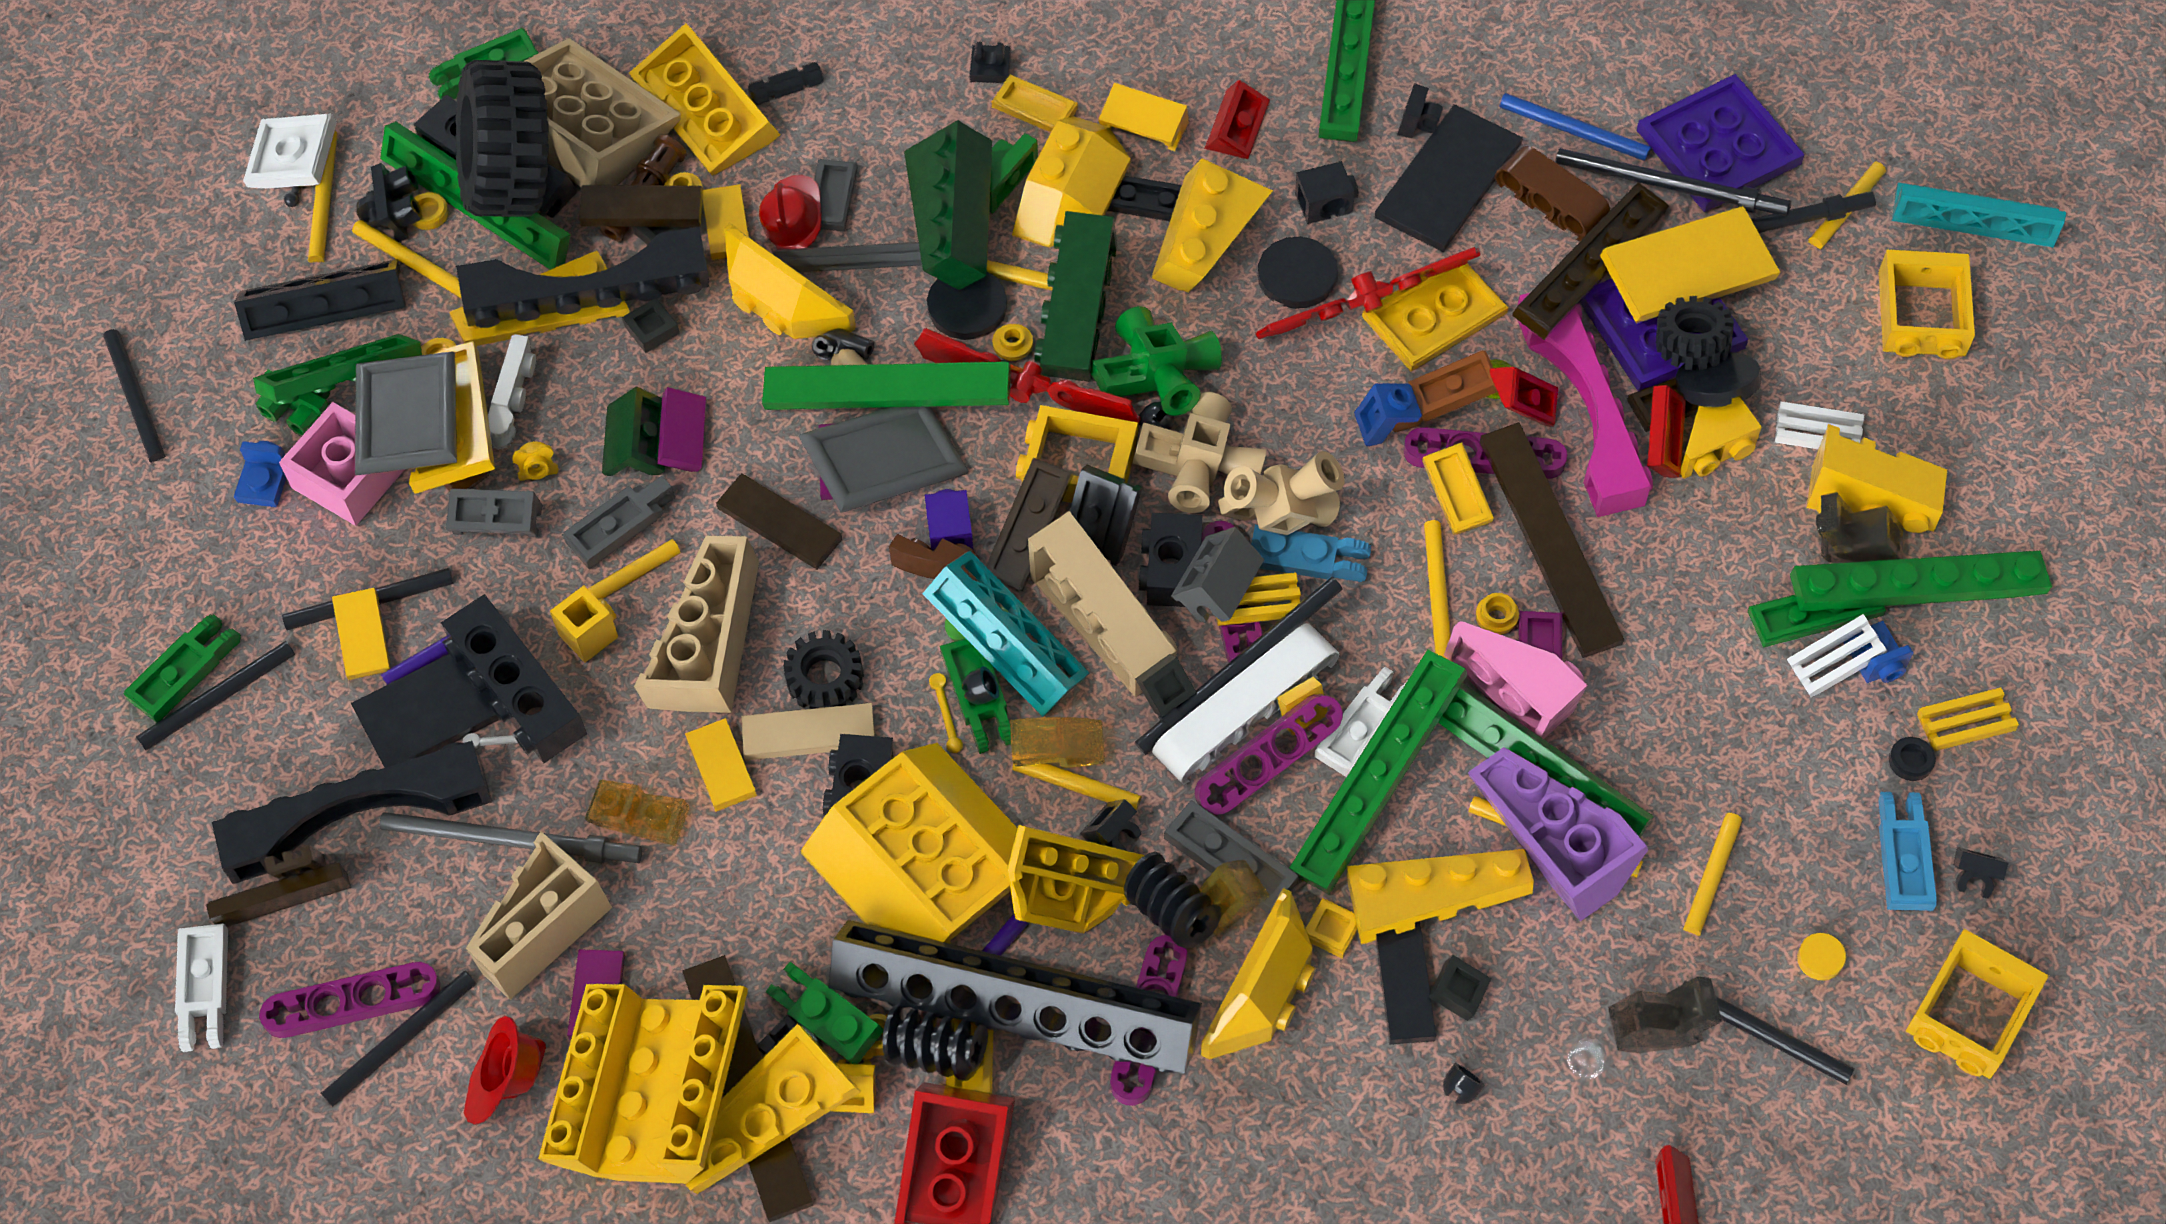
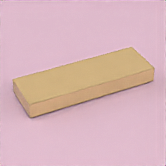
[741,703,875,760]

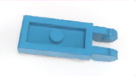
[1251,524,1371,582]
[1878,792,1937,911]

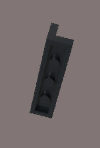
[234,259,406,341]

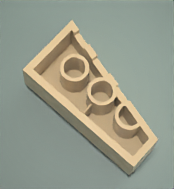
[1028,511,1178,697]
[634,536,759,713]

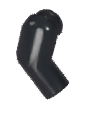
[811,328,875,360]

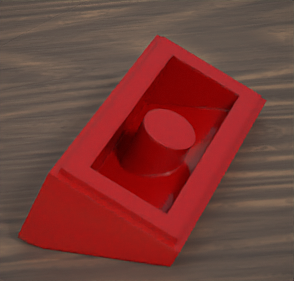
[1204,80,1270,159]
[1489,367,1558,427]
[1655,1145,1699,1224]

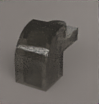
[1816,492,1903,563]
[1608,976,1722,1053]

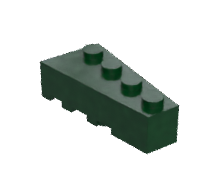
[904,120,992,290]
[1034,211,1118,382]

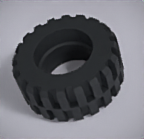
[455,60,549,217]

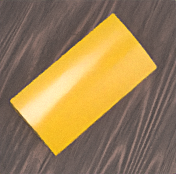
[629,23,781,176]

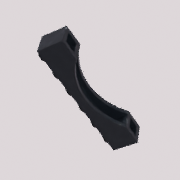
[456,227,709,328]
[212,741,492,884]

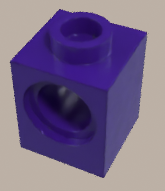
[925,489,974,551]

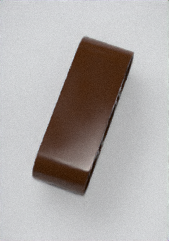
[1495,146,1610,241]

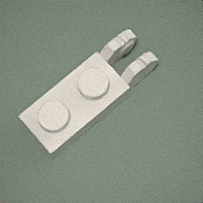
[488,334,536,450]
[1314,667,1407,777]
[175,924,228,1052]

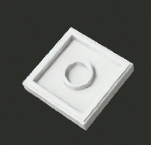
[243,114,337,189]

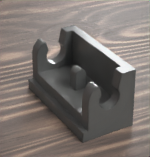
[446,489,543,537]
[1171,527,1264,623]

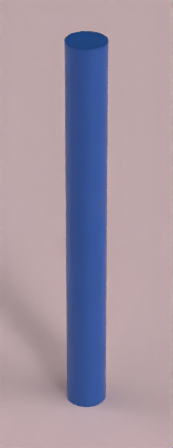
[1500,93,1651,161]

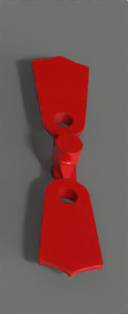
[1255,247,1481,339]
[914,328,1141,424]

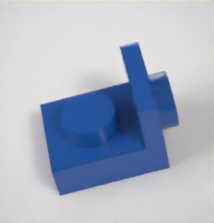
[1354,383,1422,446]
[234,441,286,507]
[1843,621,1913,683]

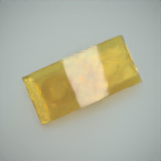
[1010,717,1105,769]
[585,780,690,846]

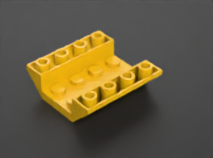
[801,743,1018,977]
[538,984,748,1184]

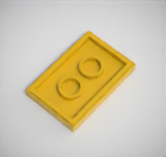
[1362,263,1509,372]

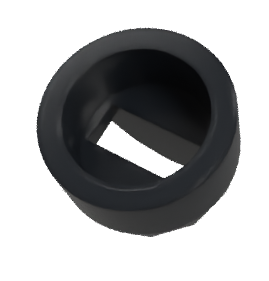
[1139,402,1174,430]
[962,666,999,705]
[1443,1063,1485,1104]

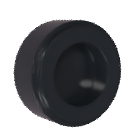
[1889,737,1936,781]

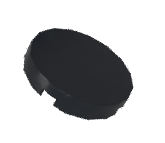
[1257,236,1338,309]
[926,272,1007,340]
[1676,352,1762,407]

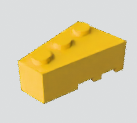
[1151,158,1273,293]
[1807,424,1947,533]

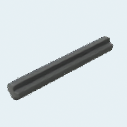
[773,242,922,272]

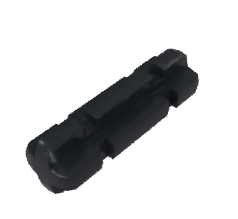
[748,62,823,105]

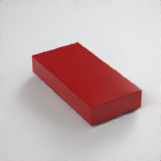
[1647,385,1686,478]

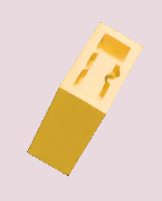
[1878,249,1975,359]
[1016,405,1138,503]
[1905,929,2049,1079]

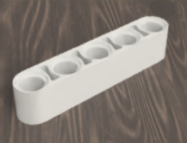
[1152,623,1340,784]

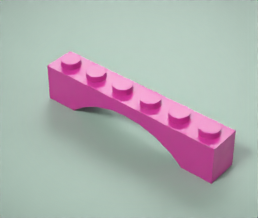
[1517,293,1653,517]

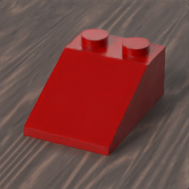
[894,1082,1015,1224]

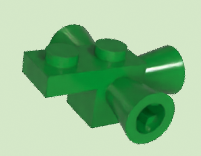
[1090,306,1222,416]

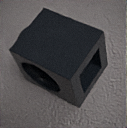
[1295,161,1358,224]

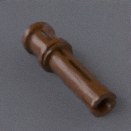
[600,134,687,243]

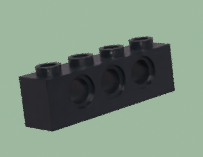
[441,594,587,764]

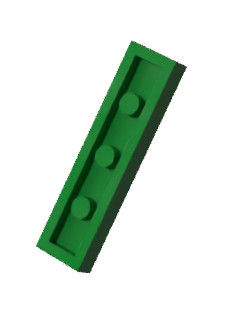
[253,334,422,404]

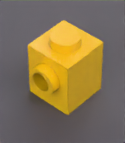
[550,585,618,663]

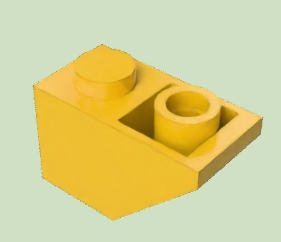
[1680,396,1762,479]

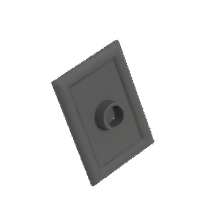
[355,351,457,475]
[799,407,968,513]

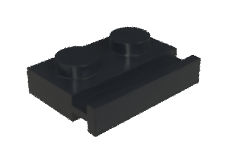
[1070,464,1143,566]

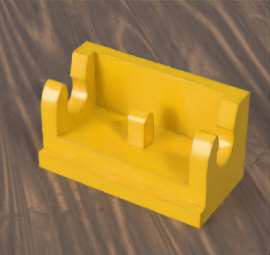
[1098,83,1189,151]

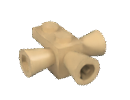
[1132,392,1267,513]
[1218,451,1344,535]

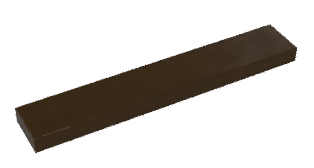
[1512,182,1669,340]
[1479,422,1624,658]
[682,955,814,1222]

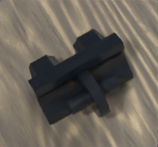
[356,163,423,242]

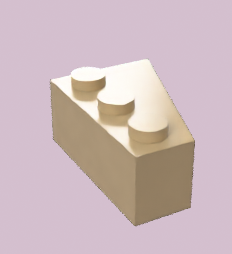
[466,831,612,1000]

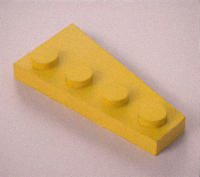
[449,250,630,346]

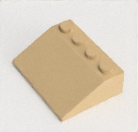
[523,38,681,188]

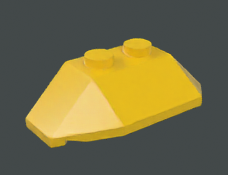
[1012,116,1131,248]
[724,223,856,339]
[1008,825,1145,934]
[1201,888,1316,1059]

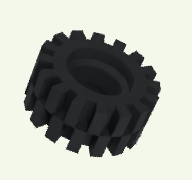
[1656,296,1734,370]
[783,630,864,709]

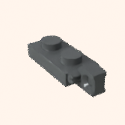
[562,475,676,569]

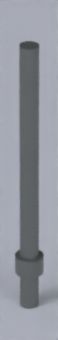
[380,812,642,864]

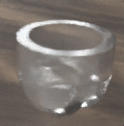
[1567,1037,1607,1079]

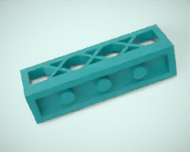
[1892,182,2066,247]
[922,551,1090,717]

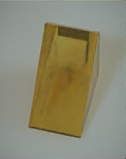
[1199,859,1270,936]

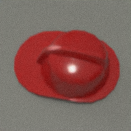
[759,175,822,250]
[464,1016,546,1125]

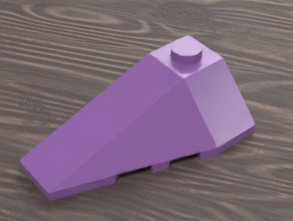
[1468,747,1648,921]

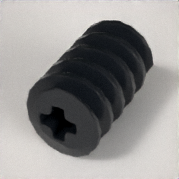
[1124,851,1221,948]
[883,1005,988,1081]

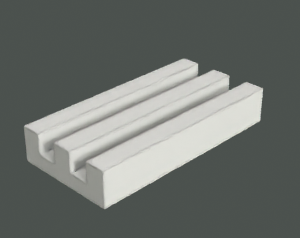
[1775,401,1864,449]
[1787,614,1887,697]

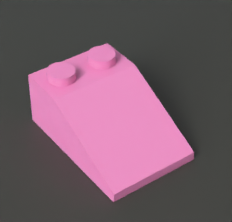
[1444,621,1587,739]

